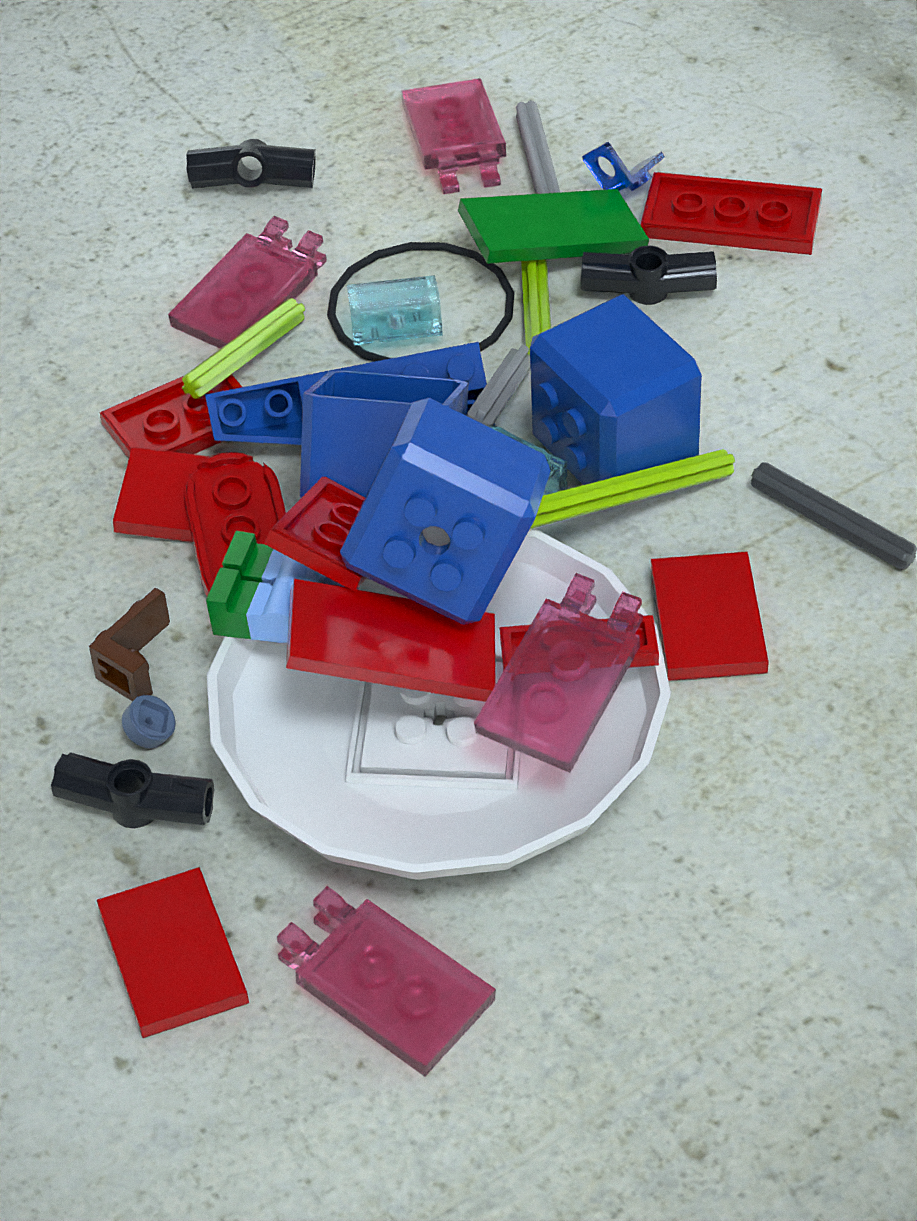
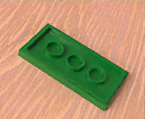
[458,189,649,264]

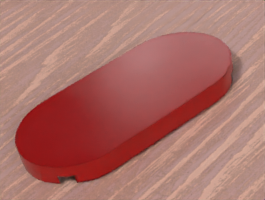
[184,452,286,597]

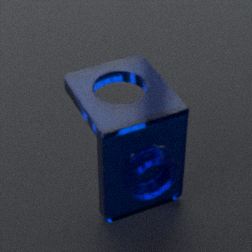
[582,142,665,191]

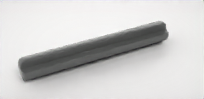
[751,462,917,570]

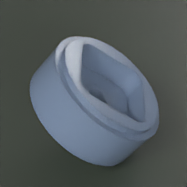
[122,695,176,748]

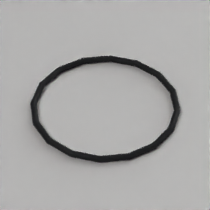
[327,242,515,362]

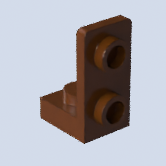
[89,588,170,702]

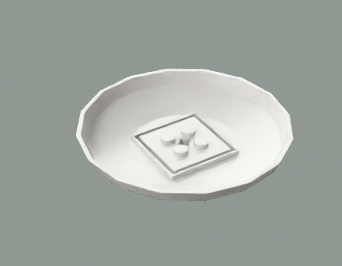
[207,527,671,880]

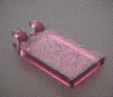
[401,78,506,194]
[168,216,327,349]
[474,573,643,773]
[277,886,496,1077]

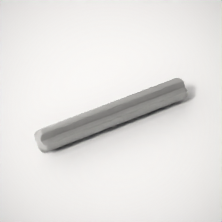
[515,100,560,194]
[466,345,530,428]

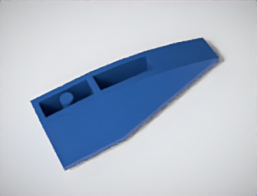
[205,342,496,445]

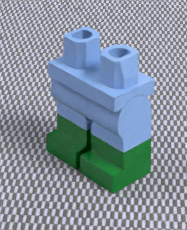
[206,531,359,643]

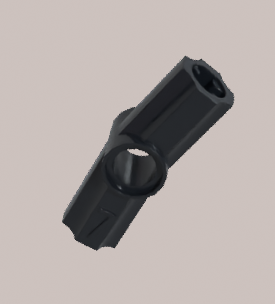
[186,139,316,189]
[581,245,717,305]
[51,752,215,829]

